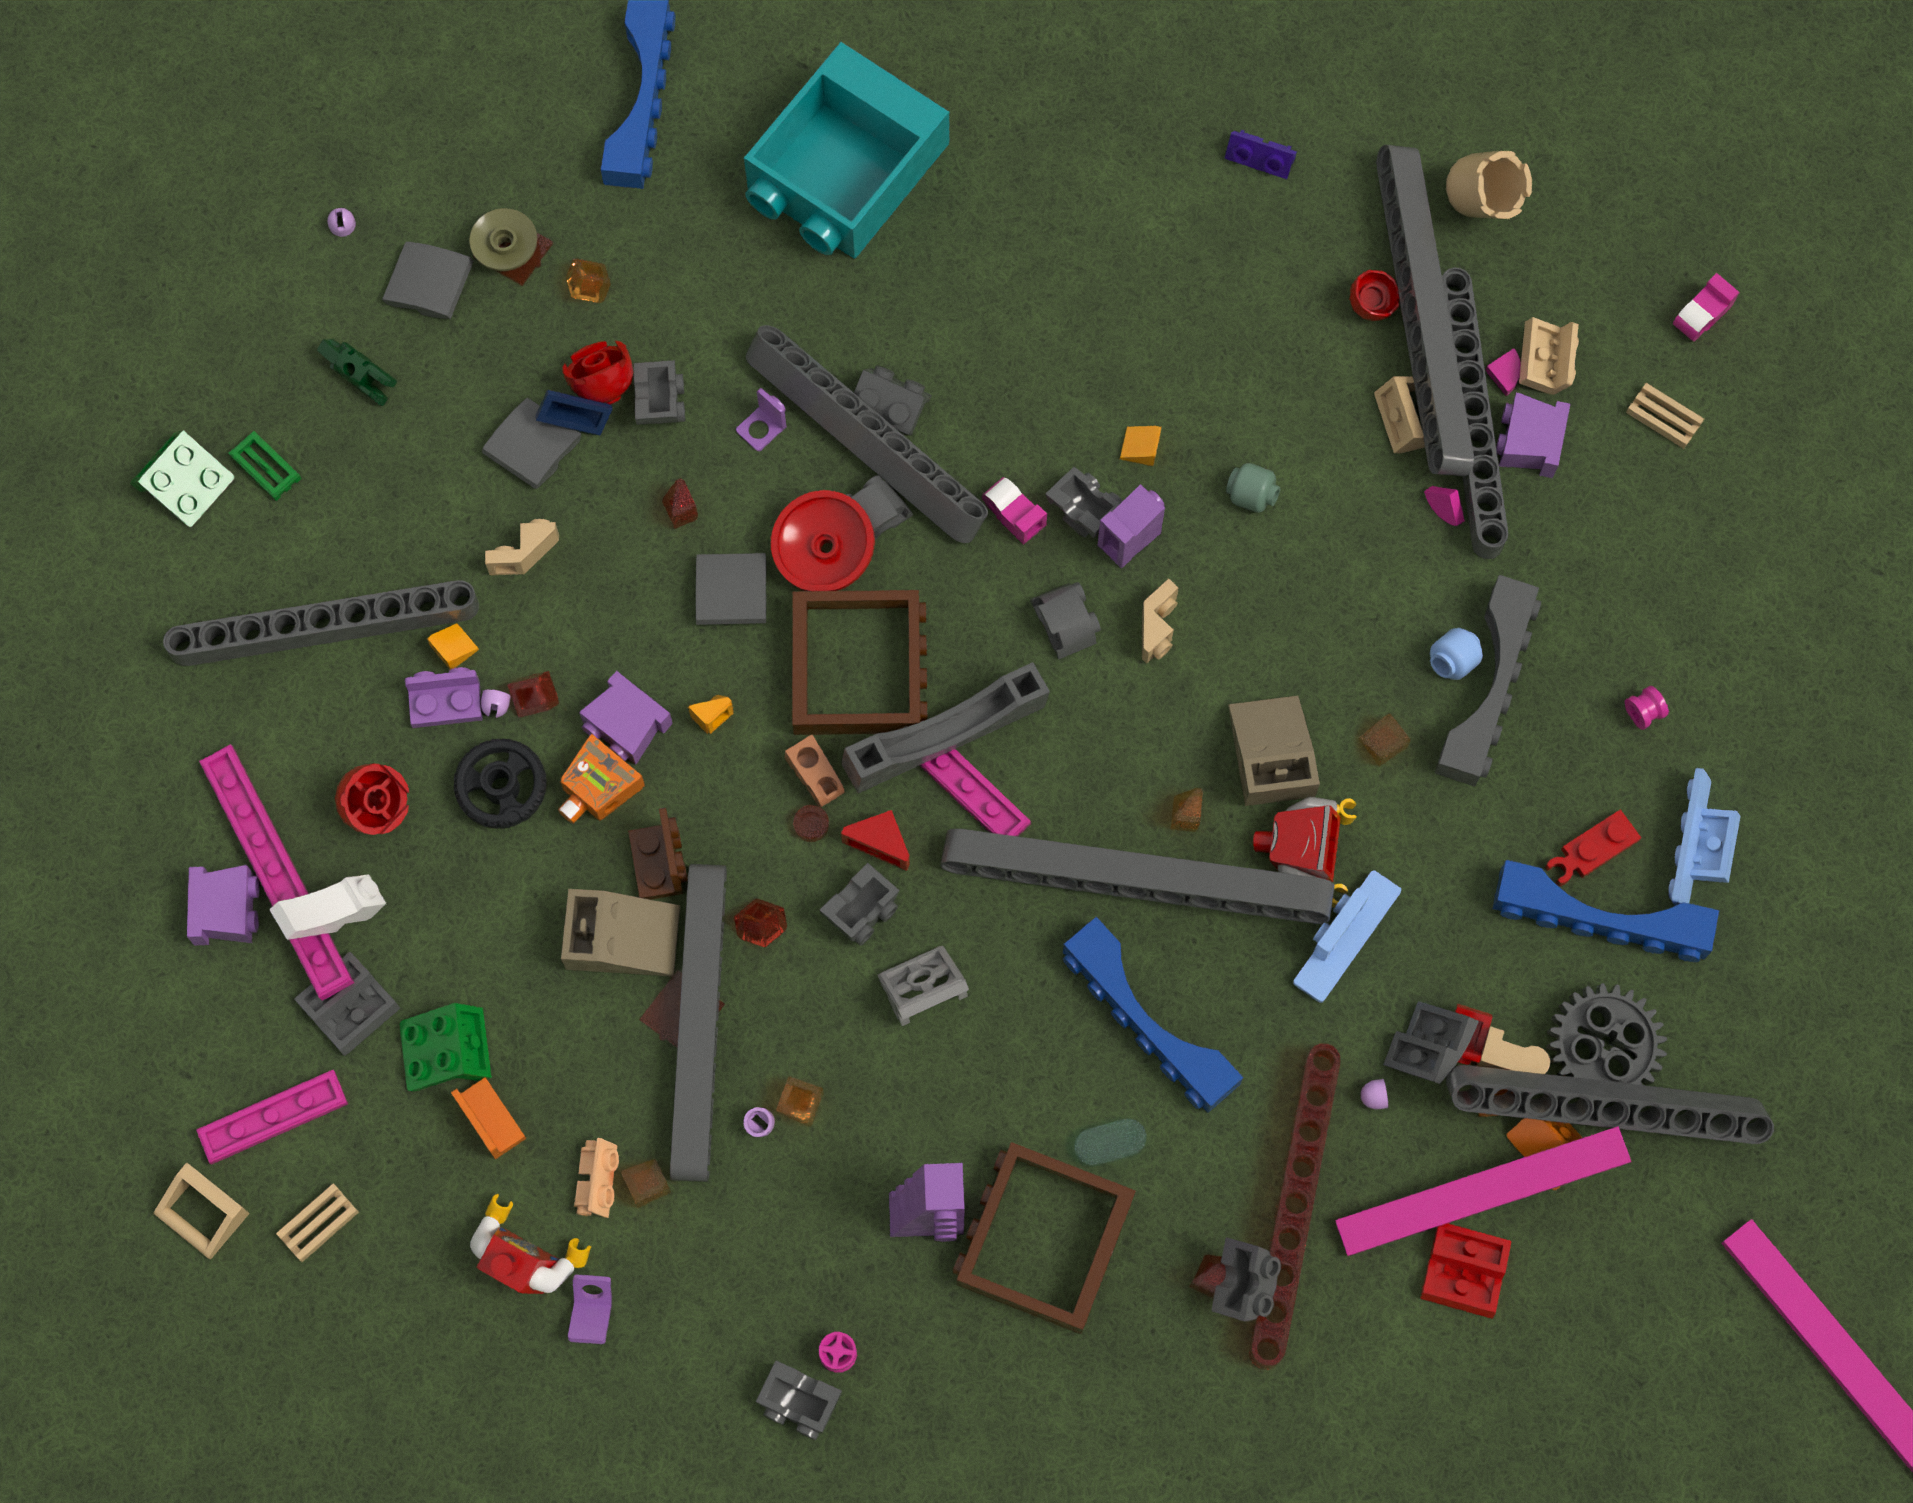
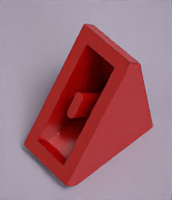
[841,810,910,871]

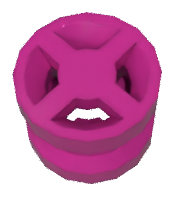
[1625,686,1669,730]
[819,1332,857,1373]

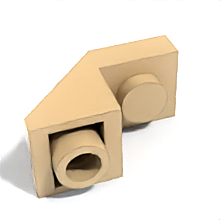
[485,519,559,575]
[1142,579,1178,663]

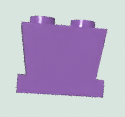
[1496,392,1570,478]
[1097,484,1165,569]
[579,671,673,765]
[187,865,260,946]

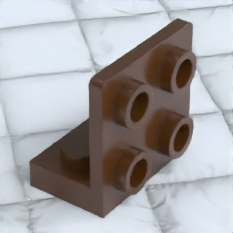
[628,807,688,900]

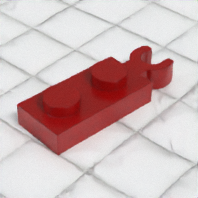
[1545,809,1641,886]

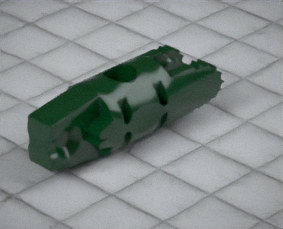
[317,339,398,406]

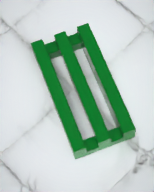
[228,431,301,501]

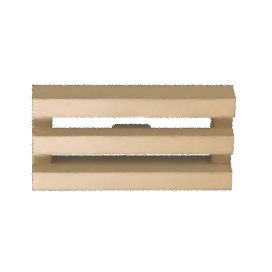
[1626,383,1704,449]
[276,1183,359,1262]

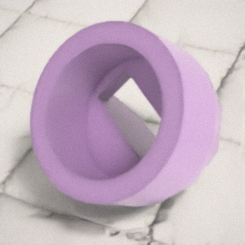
[327,208,356,237]
[481,690,511,718]
[1361,1079,1388,1110]
[744,1107,775,1137]

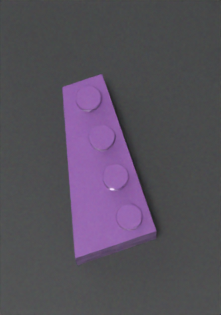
[889,1163,964,1242]

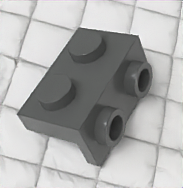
[854,365,932,435]

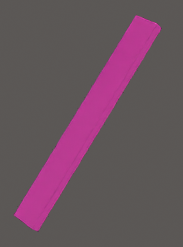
[199,744,354,1001]
[1335,1126,1631,1256]
[1721,1219,1913,1473]

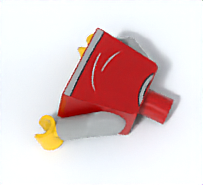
[1253,797,1357,907]

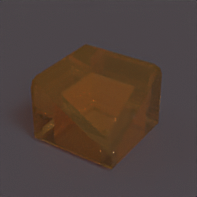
[566,258,611,303]
[1358,713,1411,767]
[1170,788,1203,832]
[776,1076,824,1127]
[621,1159,671,1208]

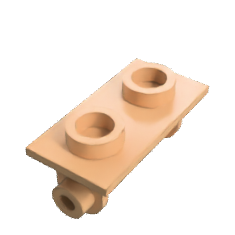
[574,1138,619,1218]

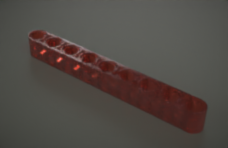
[1249,1044,1340,1370]

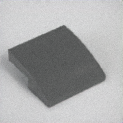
[382,241,474,319]
[482,398,581,489]
[696,553,767,625]
[294,952,400,1056]
[1383,1001,1479,1084]

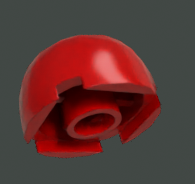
[562,341,633,405]
[335,763,409,835]

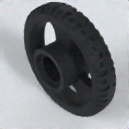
[454,738,547,829]

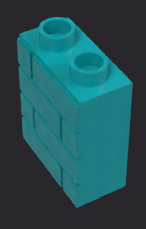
[744,42,949,259]

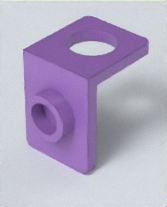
[736,388,787,451]
[568,1275,612,1344]

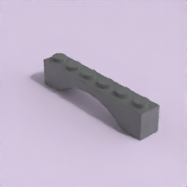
[1435,575,1542,786]
[842,662,1050,794]

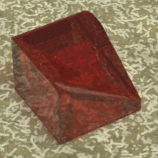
[662,478,698,529]
[508,671,559,718]
[734,898,787,948]
[1189,1254,1226,1299]

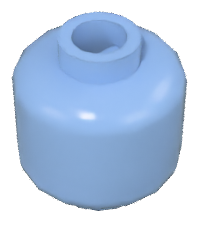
[1430,628,1483,680]

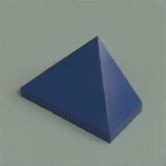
[535,390,612,435]

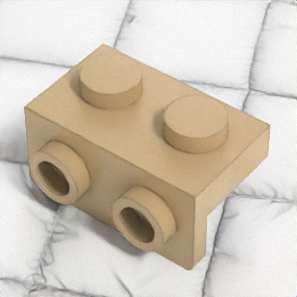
[1519,317,1579,395]

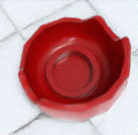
[1349,270,1399,321]

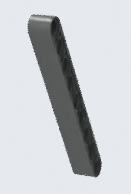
[1442,267,1508,559]
[746,325,988,543]
[163,580,479,666]
[670,864,727,1182]
[1446,1065,1774,1144]

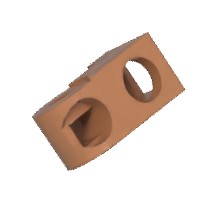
[784,735,845,808]

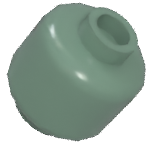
[1226,463,1280,513]

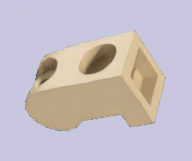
[1476,1026,1550,1074]

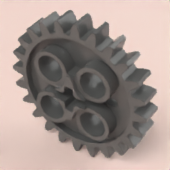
[1546,983,1667,1103]

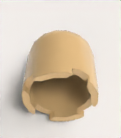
[1446,151,1532,219]

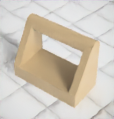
[1374,376,1425,453]
[154,1163,250,1259]

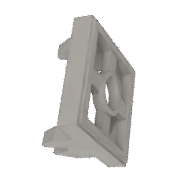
[878,946,969,1026]

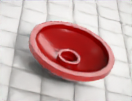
[771,490,875,591]

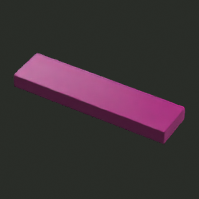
[919,749,1031,837]
[196,1070,348,1165]

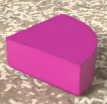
[1485,349,1521,396]
[1424,486,1465,526]

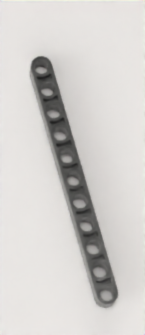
[1376,144,1474,476]
[940,828,1335,924]

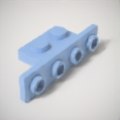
[1669,768,1741,906]
[1293,871,1401,1003]

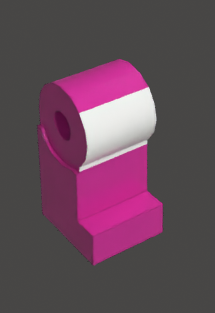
[1673,273,1740,342]
[982,477,1047,545]

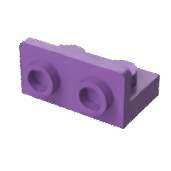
[405,667,483,728]

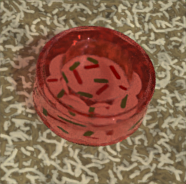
[793,805,829,842]

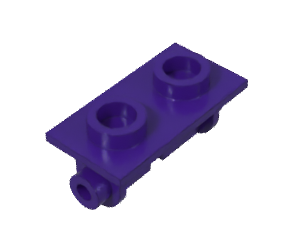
[1224,129,1297,179]

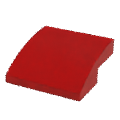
[1420,1223,1511,1319]

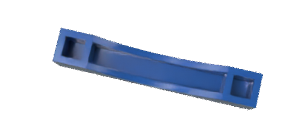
[601,0,676,189]
[1492,860,1719,962]
[1063,917,1243,1113]

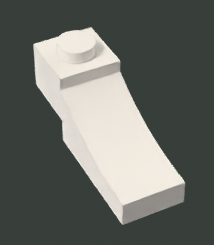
[270,874,386,940]

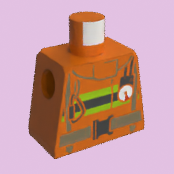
[558,734,645,824]

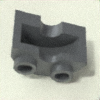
[634,360,686,425]
[1045,467,1123,538]
[847,475,913,540]
[1030,582,1101,660]
[820,863,900,946]
[1211,1237,1281,1321]
[756,1361,842,1440]

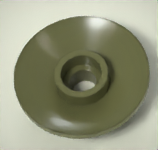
[469,208,537,271]

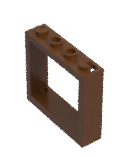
[792,590,927,735]
[952,1142,1136,1334]

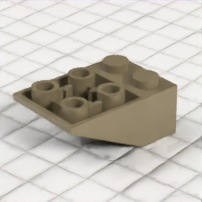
[1228,696,1320,806]
[561,889,680,976]

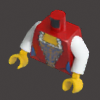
[470,1194,591,1294]

